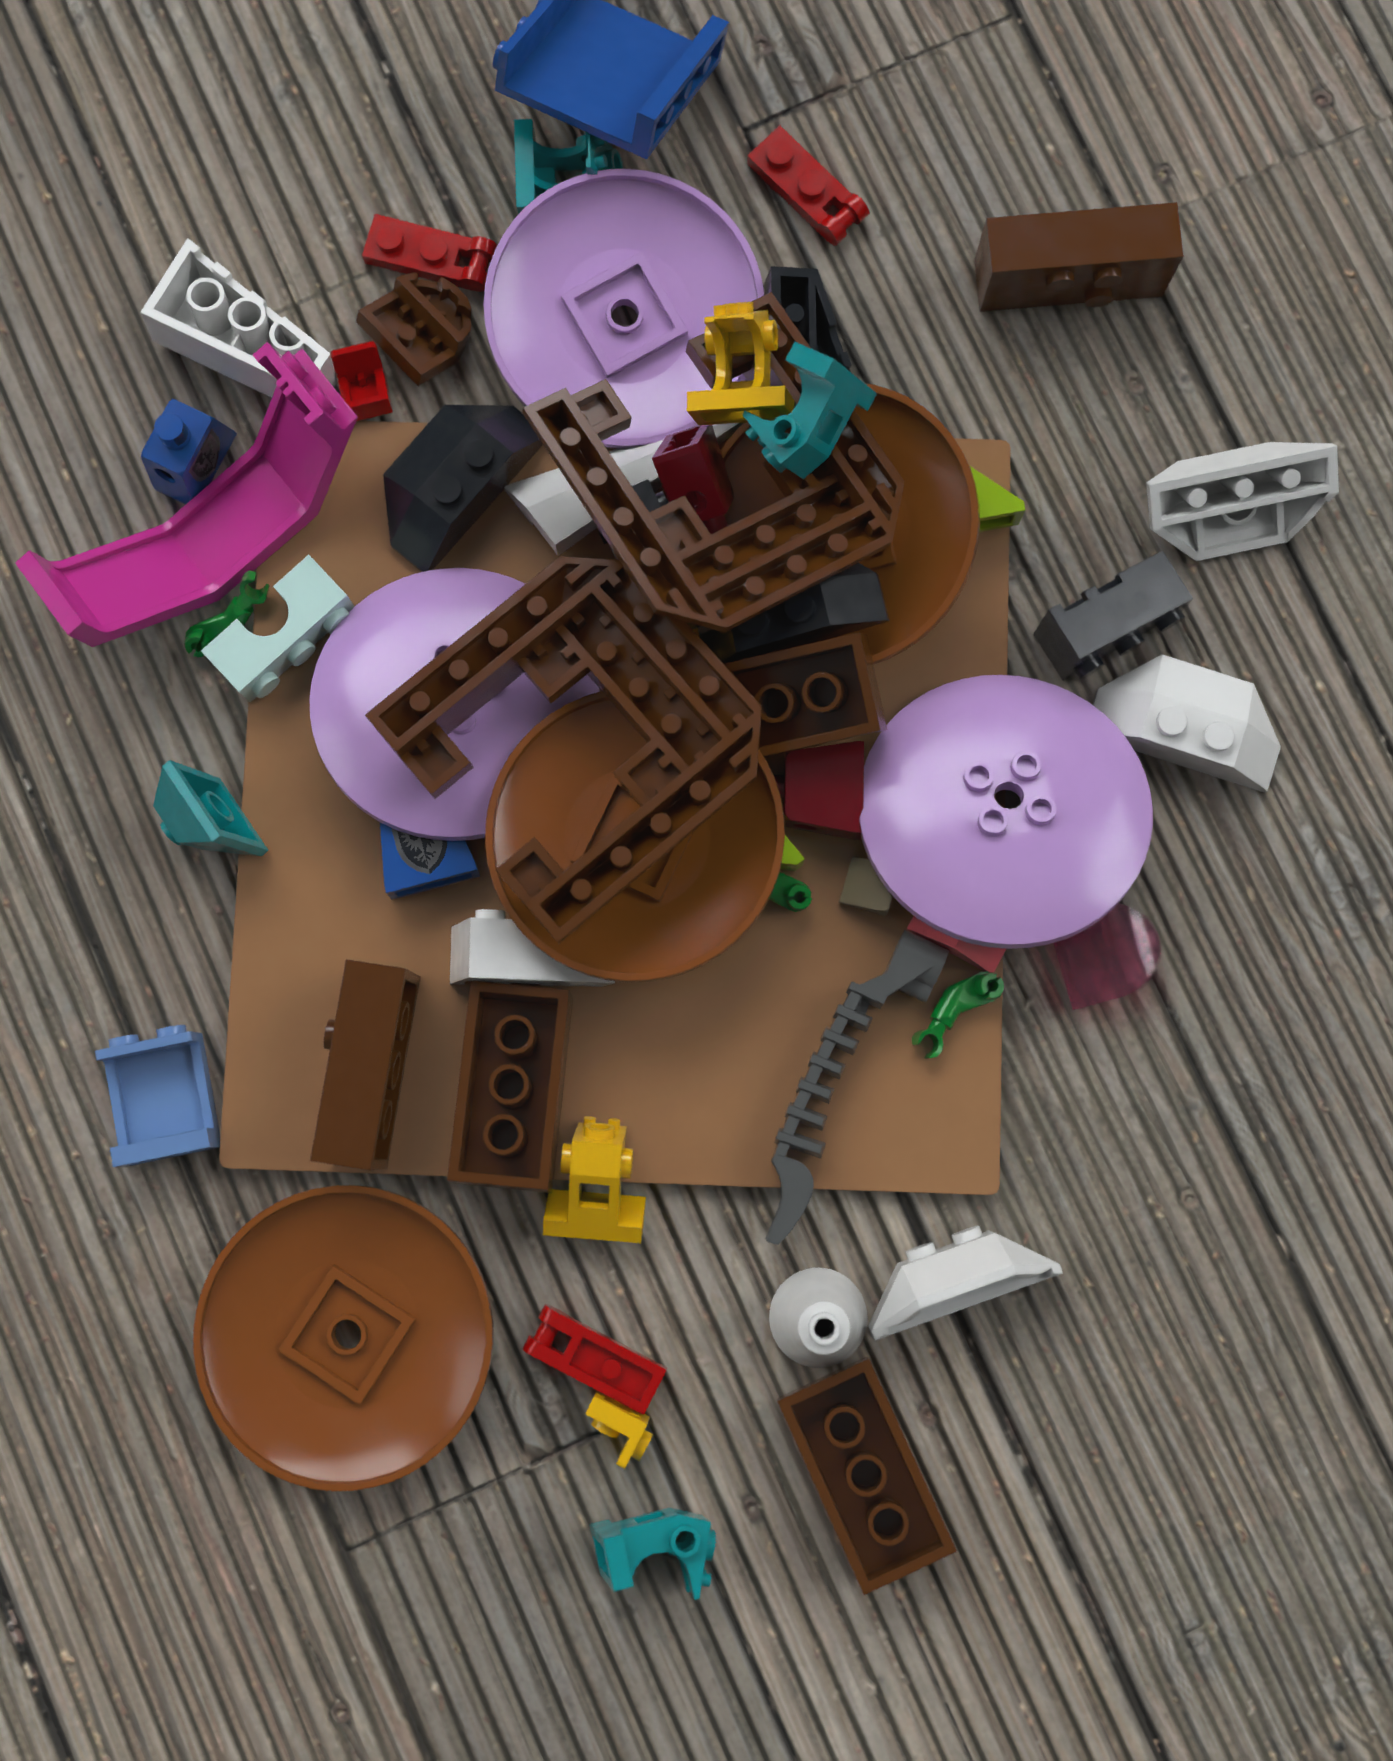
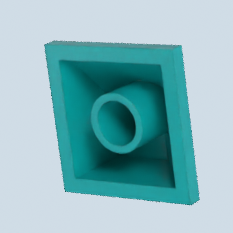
[153,760,269,856]

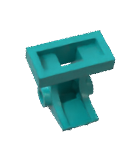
[514,119,623,214]
[742,342,877,479]
[590,1507,716,1600]

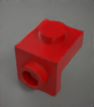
[330,341,393,421]

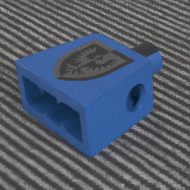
[141,399,237,505]
[380,823,480,900]

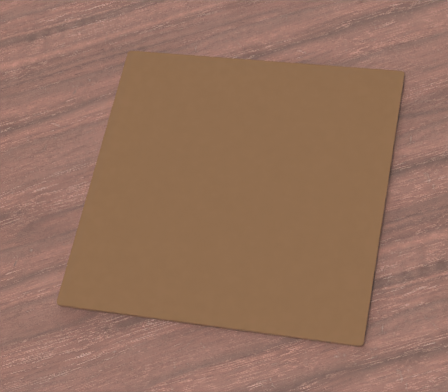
[219,421,1011,1195]

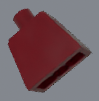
[652,425,734,534]
[773,741,864,840]

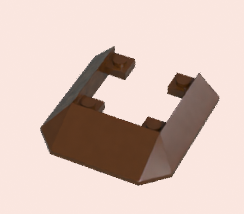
[522,292,905,632]
[365,556,762,944]

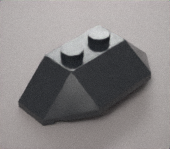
[383,405,543,572]
[696,563,889,664]

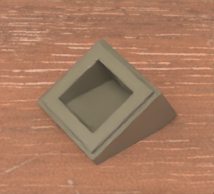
[839,856,893,916]

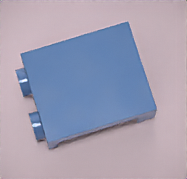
[95,1025,220,1167]

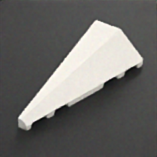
[504,423,743,556]

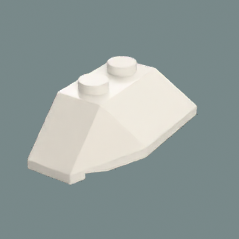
[1146,442,1339,561]
[1093,654,1281,793]
[868,1226,1063,1341]

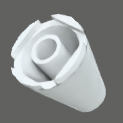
[769,1267,867,1368]

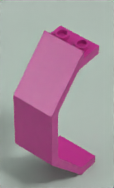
[15,342,358,647]

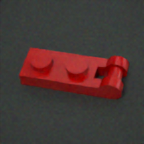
[747,125,870,246]
[362,214,497,292]
[522,1304,667,1415]

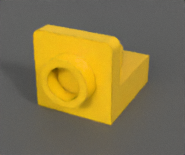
[585,1391,653,1469]

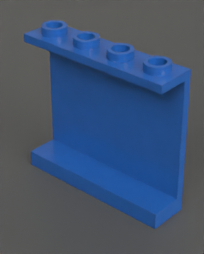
[493,0,729,160]

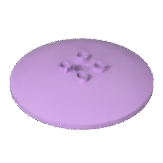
[484,169,764,448]
[310,568,600,841]
[859,675,1153,949]

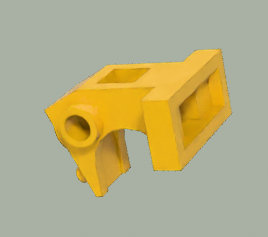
[687,302,794,425]
[543,1116,646,1243]

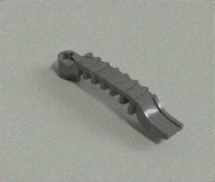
[765,930,949,1245]

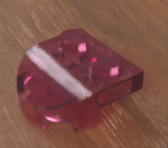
[1054,903,1161,1010]

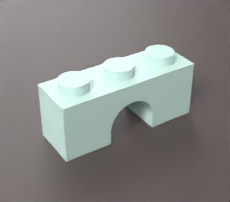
[201,554,355,702]

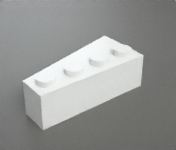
[140,238,338,398]

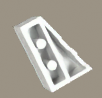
[450,909,615,987]

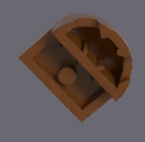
[356,273,472,386]

